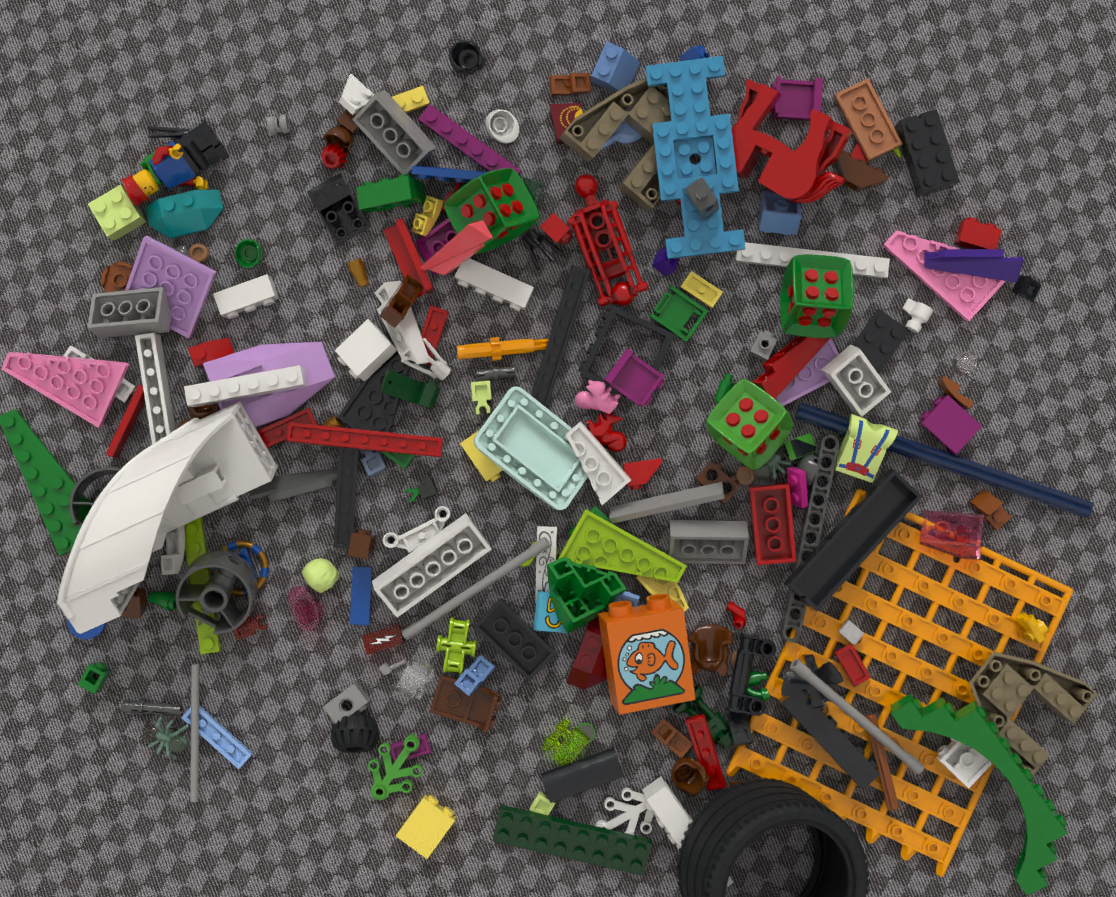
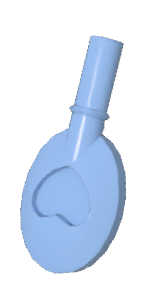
[600,120,642,150]

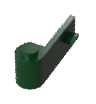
[380,370,441,410]

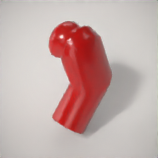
[725,601,746,629]

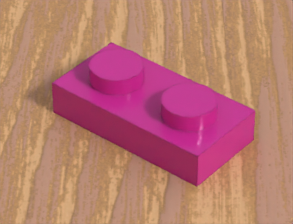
[787,466,808,509]

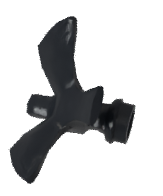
[781,654,844,709]

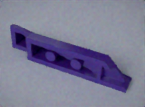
[924,249,1023,282]

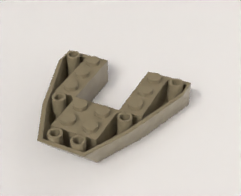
[559,78,671,212]
[969,652,1097,776]

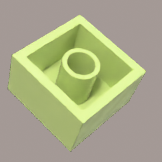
[88,184,147,241]

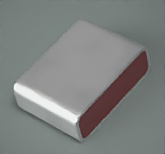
[838,619,865,646]

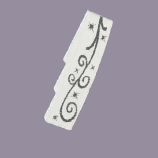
[535,526,557,603]

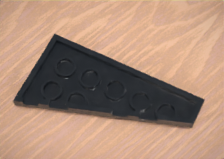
[338,340,412,433]

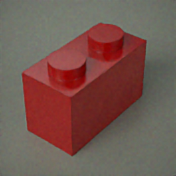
[540,213,574,245]
[954,217,1002,249]

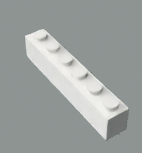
[135,333,176,445]
[184,365,308,407]

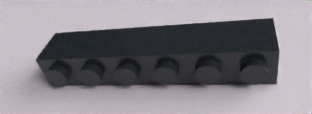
[779,690,880,790]

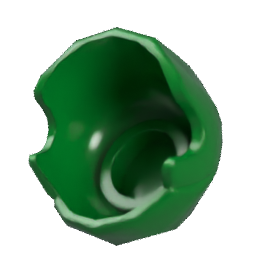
[234,239,264,268]

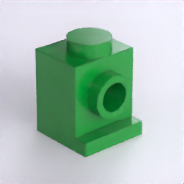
[78,662,110,694]

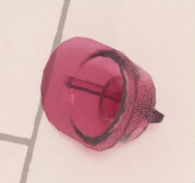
[288,586,323,631]

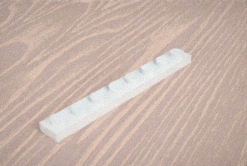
[735,242,890,279]

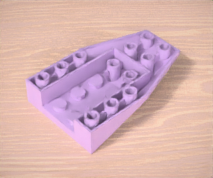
[203,342,335,428]

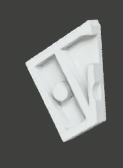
[339,74,374,115]

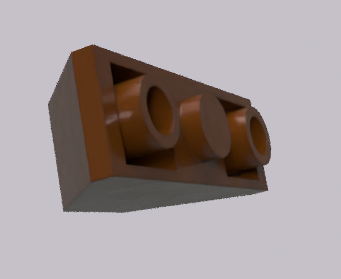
[834,151,889,192]

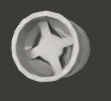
[267,114,290,136]

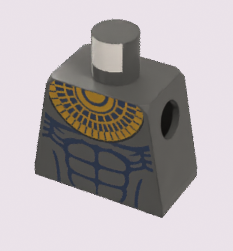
[682,177,719,221]

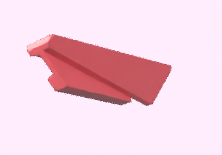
[420,220,493,275]

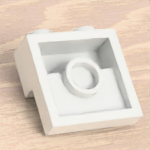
[936,738,992,788]

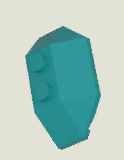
[145,190,224,239]

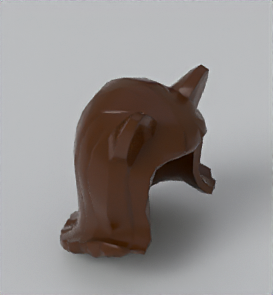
[687,624,734,676]

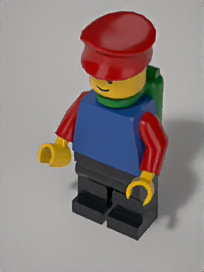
[121,121,230,207]

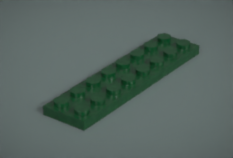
[492,805,652,876]

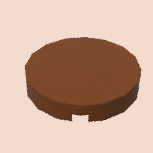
[101,262,133,292]

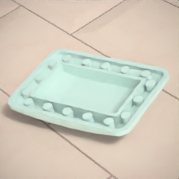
[474,386,588,510]

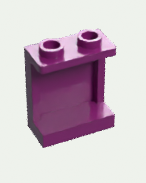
[770,76,823,121]
[604,348,665,408]
[918,395,982,455]

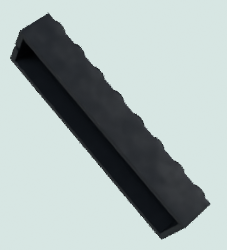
[784,470,923,612]

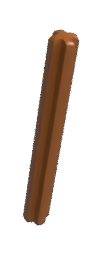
[865,714,899,811]

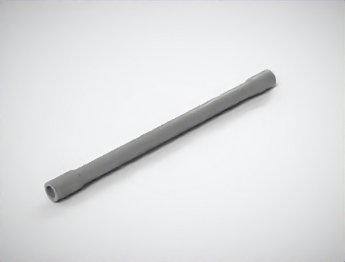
[401,537,551,640]
[790,659,924,774]

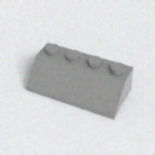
[352,90,437,174]
[87,287,172,338]
[668,520,749,564]

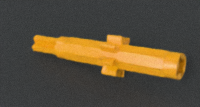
[457,337,548,361]

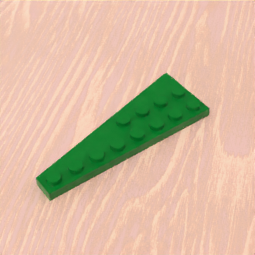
[0,409,92,556]

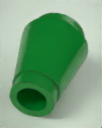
[149,591,177,611]

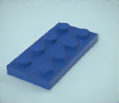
[412,166,487,183]

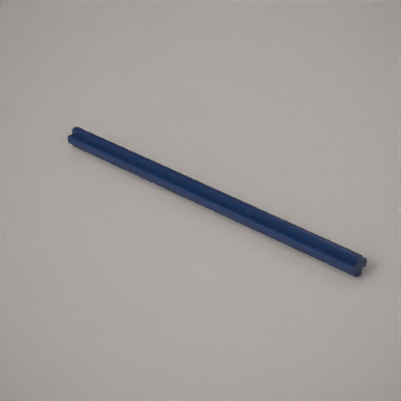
[795,403,1094,518]

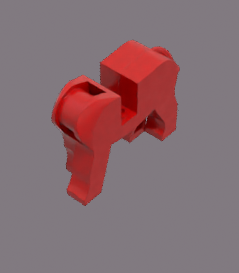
[713,79,852,203]

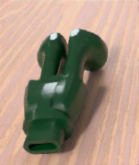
[673,685,733,749]

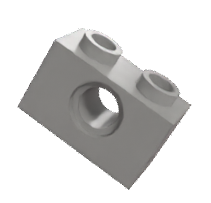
[323,681,371,724]

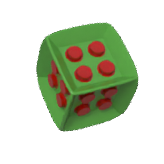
[706,379,793,471]

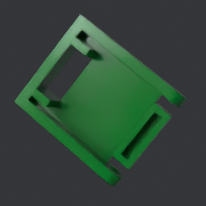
[649,285,708,343]

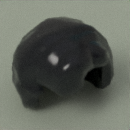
[448,40,486,75]

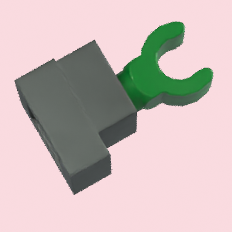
[404,475,439,502]

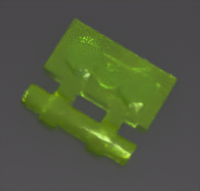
[542,718,590,766]

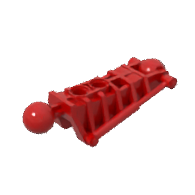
[567,174,649,307]

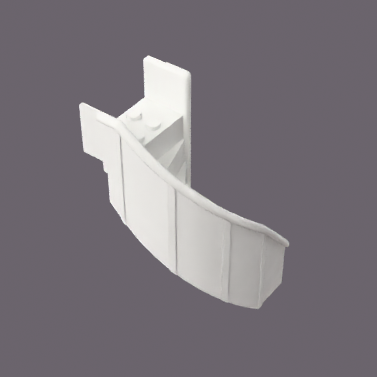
[57,401,278,634]

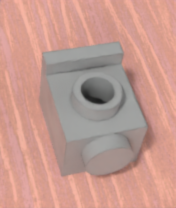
[748,330,777,362]

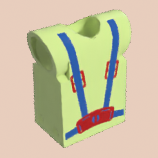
[835,414,898,483]

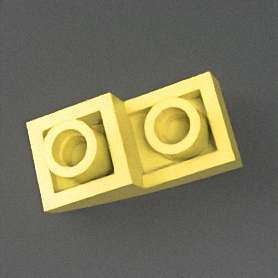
[412,195,444,236]

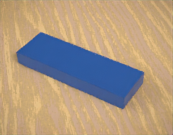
[350,566,373,625]

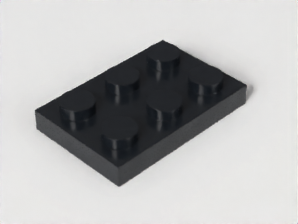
[852,309,910,374]

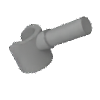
[379,659,406,675]

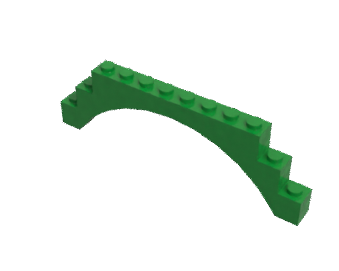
[891,694,1068,896]

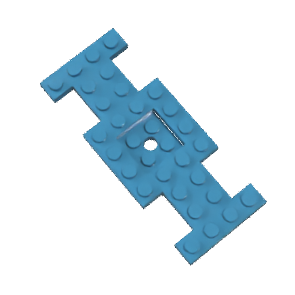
[646,56,745,259]

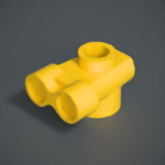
[1016,612,1049,643]

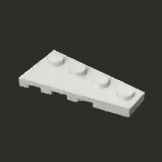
[566,422,632,505]

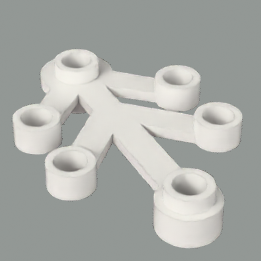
[595,788,654,835]

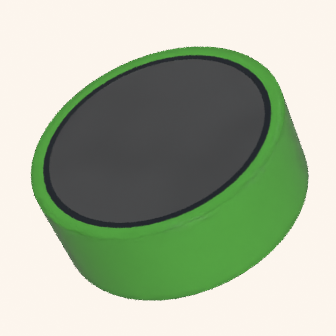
[576,723,595,743]

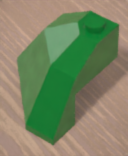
[547,557,627,633]

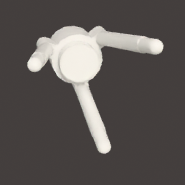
[401,338,451,380]

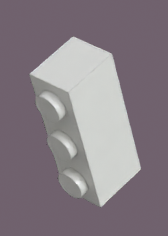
[213,274,279,319]

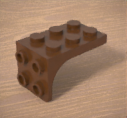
[429,674,502,734]

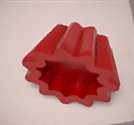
[321,143,347,170]

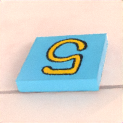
[533,591,567,633]

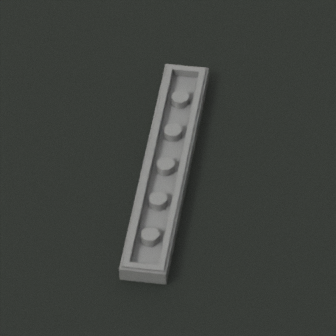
[609,482,725,524]

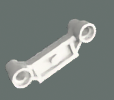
[383,506,451,553]

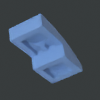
[454,655,496,696]

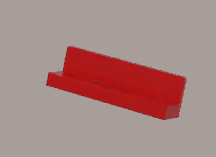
[384,218,434,298]

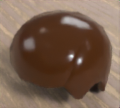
[322,126,353,153]

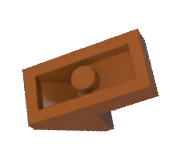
[970,489,1012,530]

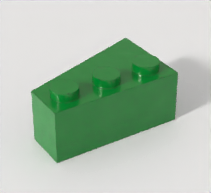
[356,174,426,213]

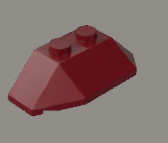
[566,616,607,689]

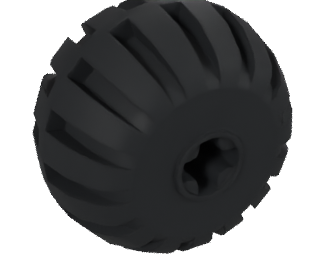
[331,714,380,753]

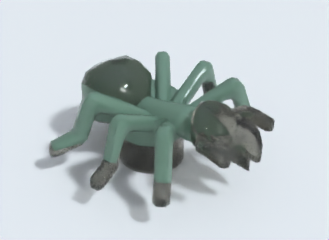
[753,444,797,484]
[140,712,191,760]

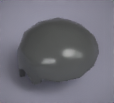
[796,455,819,485]

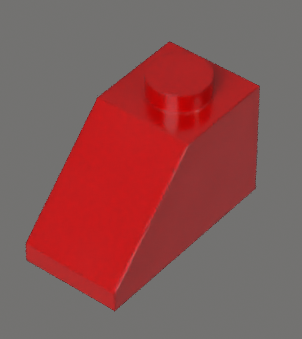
[188,338,235,369]
[623,458,662,490]

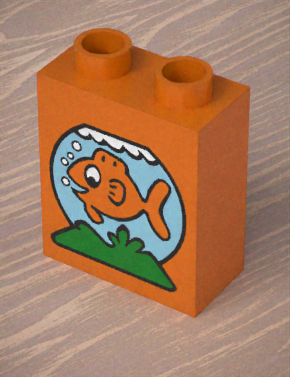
[598,594,695,715]

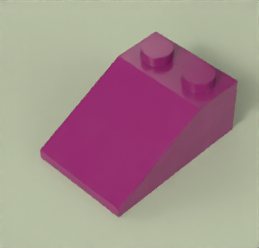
[416,218,457,275]

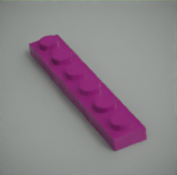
[418,104,521,175]

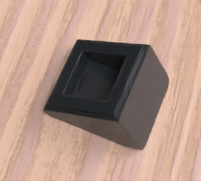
[1012,275,1041,302]

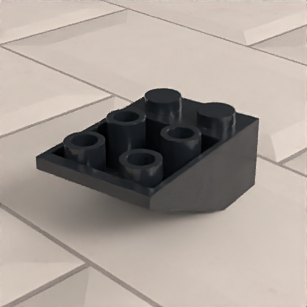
[307,173,370,245]

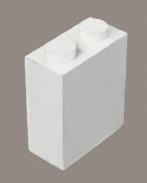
[335,319,397,381]

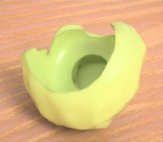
[301,558,339,593]

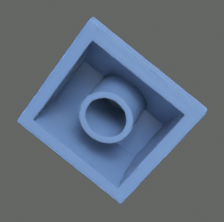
[591,41,640,93]
[758,191,801,235]

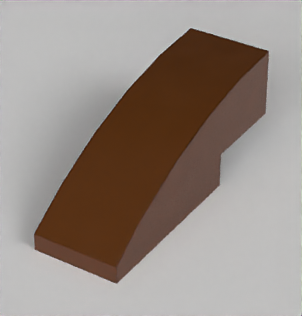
[380,274,422,328]

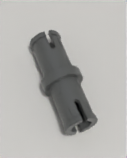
[476,366,515,382]

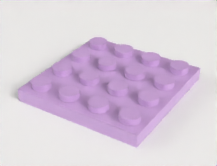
[125,236,217,338]

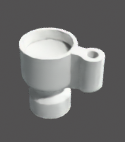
[902,298,934,334]

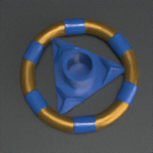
[213,540,269,596]

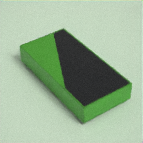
[784,433,817,460]

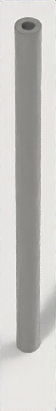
[190,664,199,802]

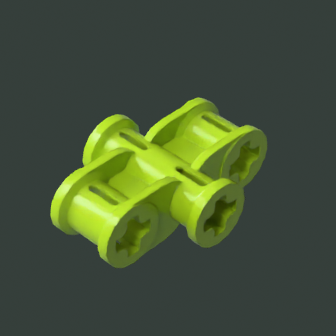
[436,617,477,675]

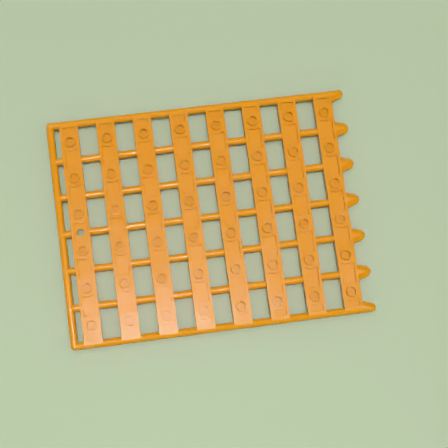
[726,489,1073,877]

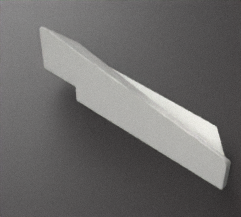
[375,281,429,365]

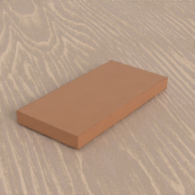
[833,79,903,162]

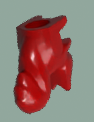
[586,412,627,452]

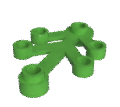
[368,734,423,800]

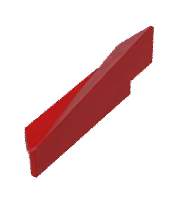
[752,336,830,399]

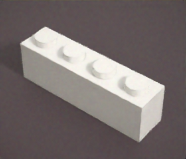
[455,258,534,311]

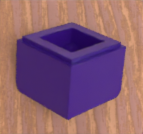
[652,247,679,276]

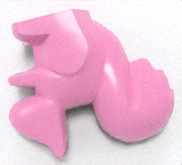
[575,380,621,414]

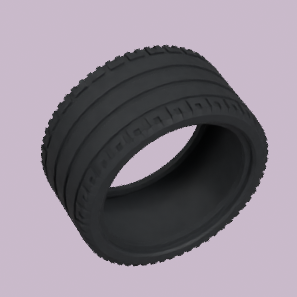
[676,778,869,897]

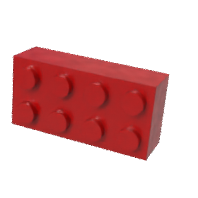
[748,483,797,565]

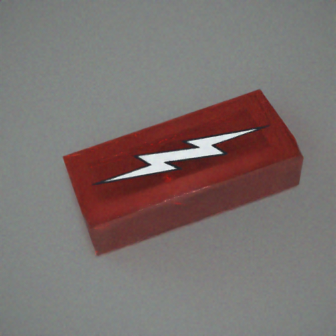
[362,624,405,655]

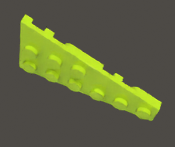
[557,509,687,583]

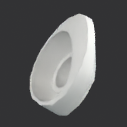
[485,109,519,144]

